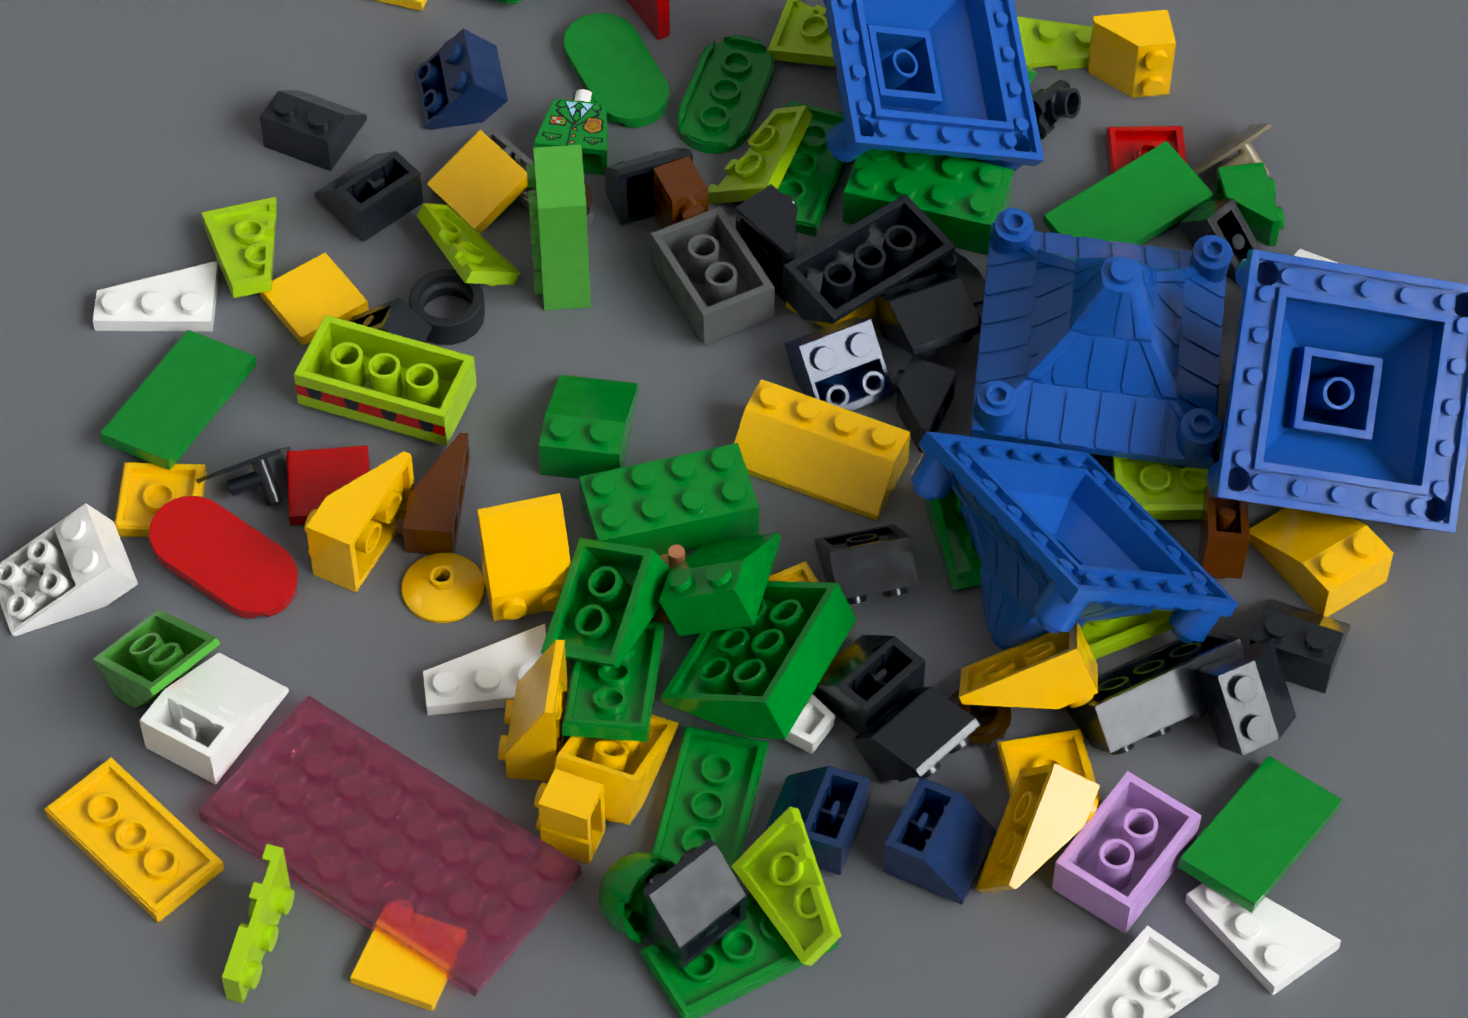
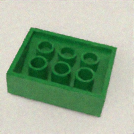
[661,581,857,739]

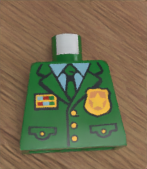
[534,89,608,176]

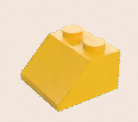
[1087,10,1176,97]

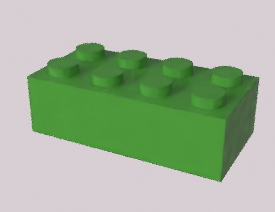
[526,145,591,310]

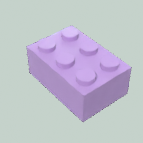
[1052,771,1201,934]

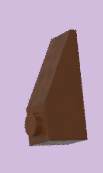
[397,433,470,554]

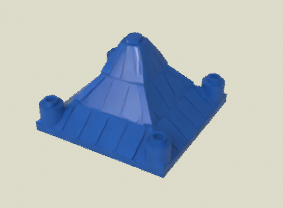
[823,0,1044,171]
[969,208,1233,470]
[1206,249,1468,533]
[909,431,1238,650]

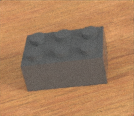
[651,206,775,345]

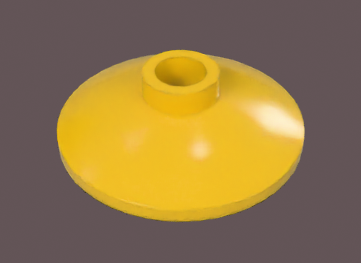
[402,553,485,623]

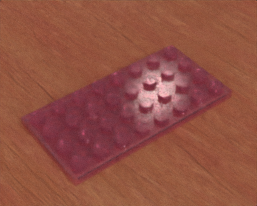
[199,695,581,996]

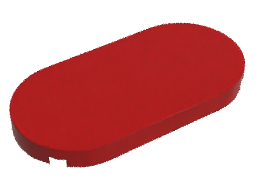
[149,496,298,619]

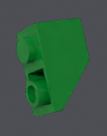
[1214,162,1285,247]

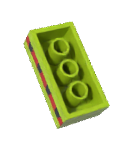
[294,315,477,446]

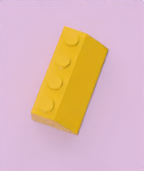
[734,379,910,521]

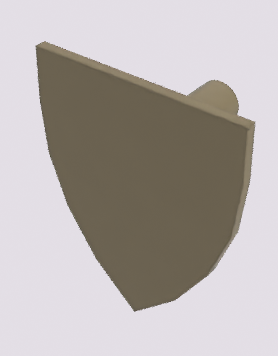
[1193,123,1272,176]

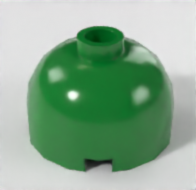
[599,852,676,943]

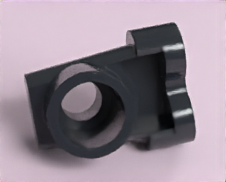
[1032,80,1081,140]

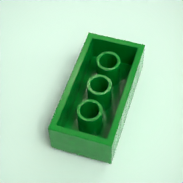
[843,149,1014,255]
[579,443,759,556]

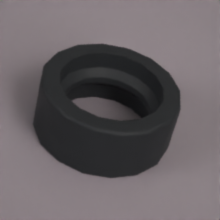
[409,269,485,345]

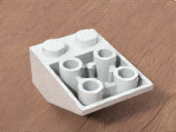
[0,503,138,636]
[139,653,289,785]

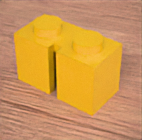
[534,769,606,865]

